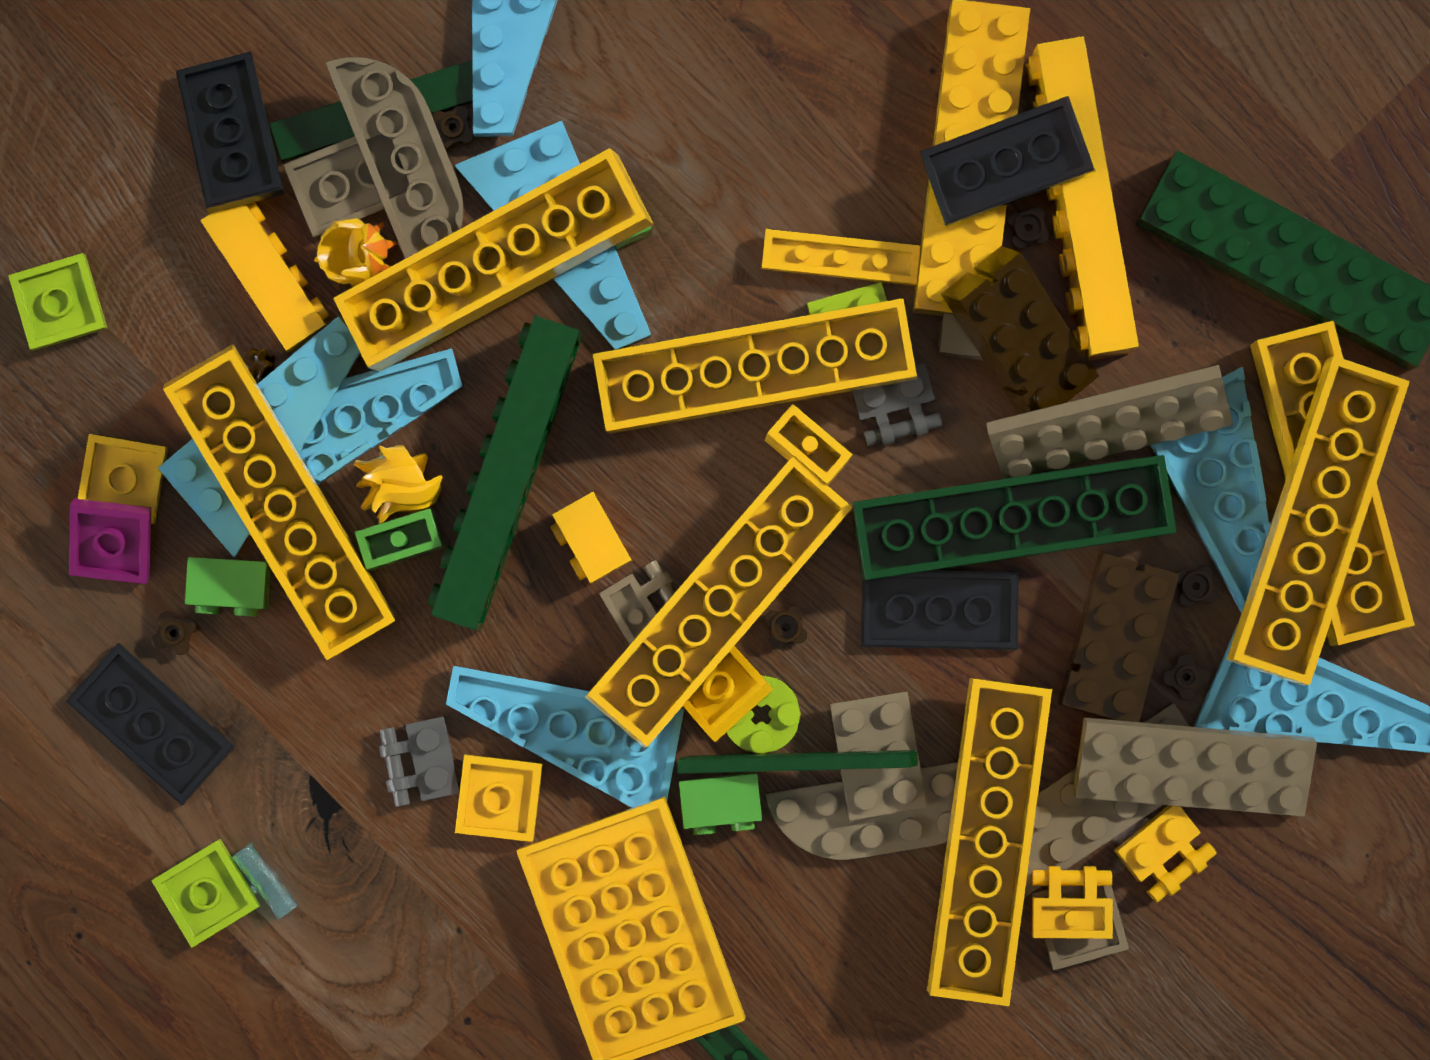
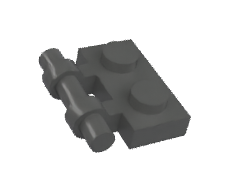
[851,363,942,447]
[378,716,460,807]

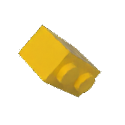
[764,404,853,486]
[550,492,632,584]

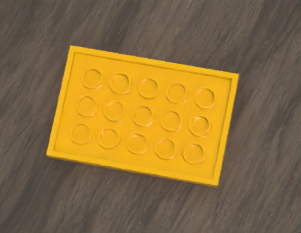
[516,796,746,1060]

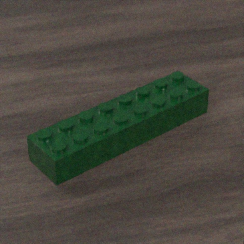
[1135,150,1430,371]
[427,315,582,631]
[850,455,1177,582]

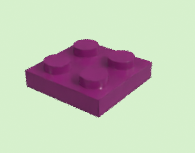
[69,499,151,584]

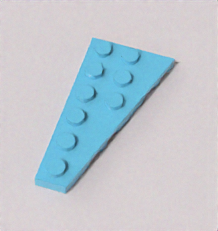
[472,0,558,137]
[299,349,463,485]
[1193,624,1430,753]

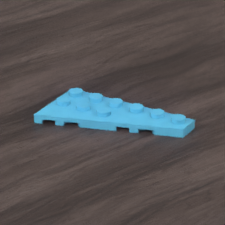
[454,121,652,350]
[158,317,360,558]
[1150,367,1271,614]
[446,666,684,808]

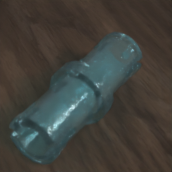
[231,842,299,920]

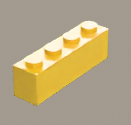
[200,202,330,354]

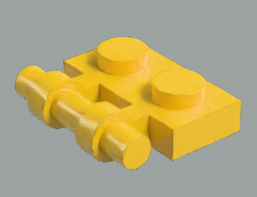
[1114,805,1217,903]
[1032,866,1113,939]

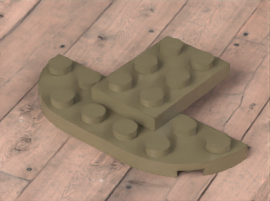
[283,57,463,259]
[765,691,958,860]

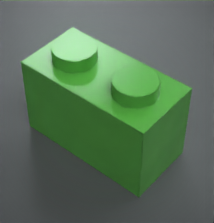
[355,508,445,571]
[185,557,271,617]
[679,772,762,835]

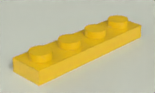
[761,229,921,286]

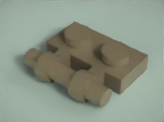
[599,560,675,645]

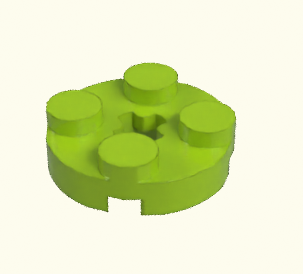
[727,675,800,754]

